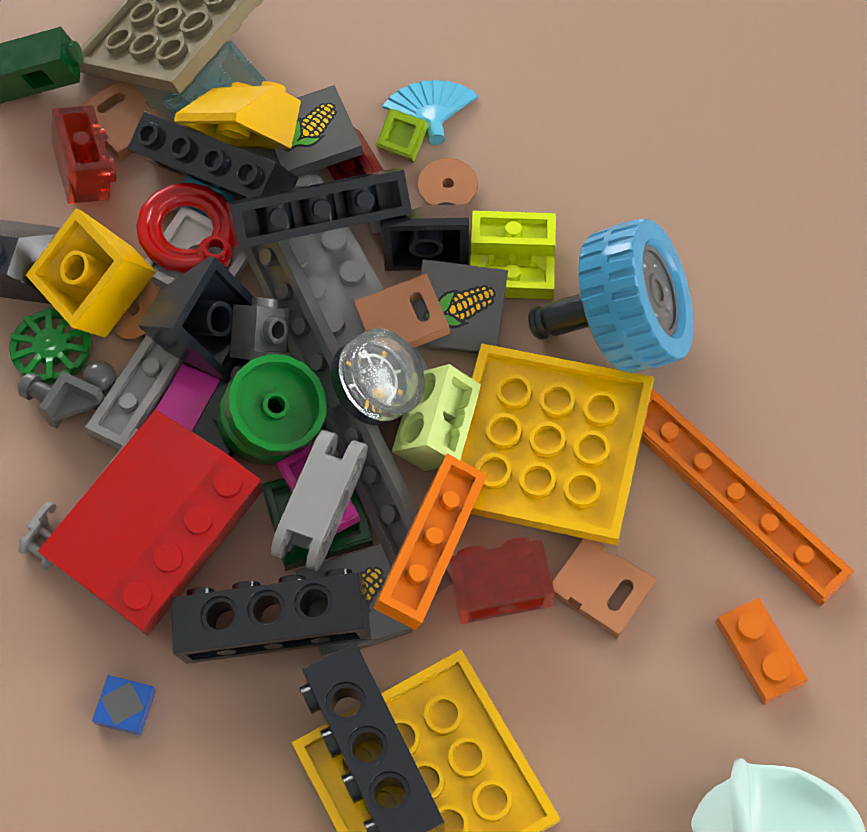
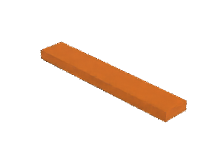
[641,389,855,607]

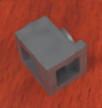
[230,297,292,360]

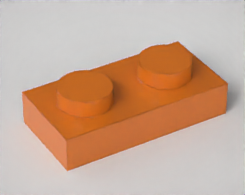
[715,597,808,705]

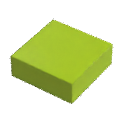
[375,108,429,162]

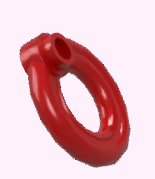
[136,182,235,274]

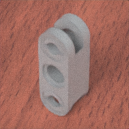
[271,430,368,571]

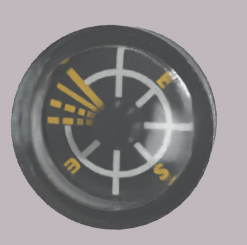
[331,328,425,425]

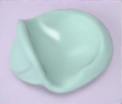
[691,758,866,832]

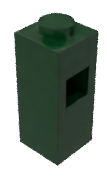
[0,26,84,104]

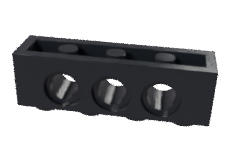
[127,111,299,199]
[226,168,412,249]
[171,568,371,664]
[299,642,445,832]

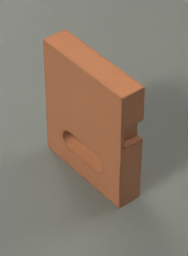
[76,81,165,161]
[354,273,451,353]
[547,539,657,639]

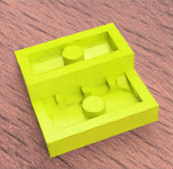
[470,211,556,300]

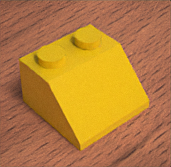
[174,81,301,149]
[26,208,156,338]

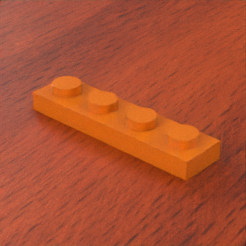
[373,453,487,631]

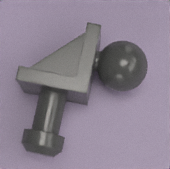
[17,361,116,429]

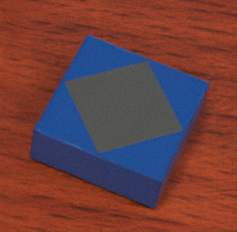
[92,675,156,736]

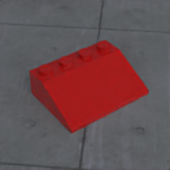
[37,409,263,636]

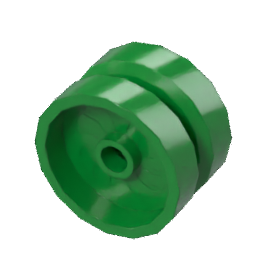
[217,354,326,465]

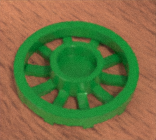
[9,307,92,384]

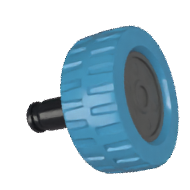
[528,218,694,373]

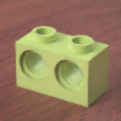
[392,364,481,471]

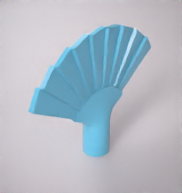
[382,79,478,145]

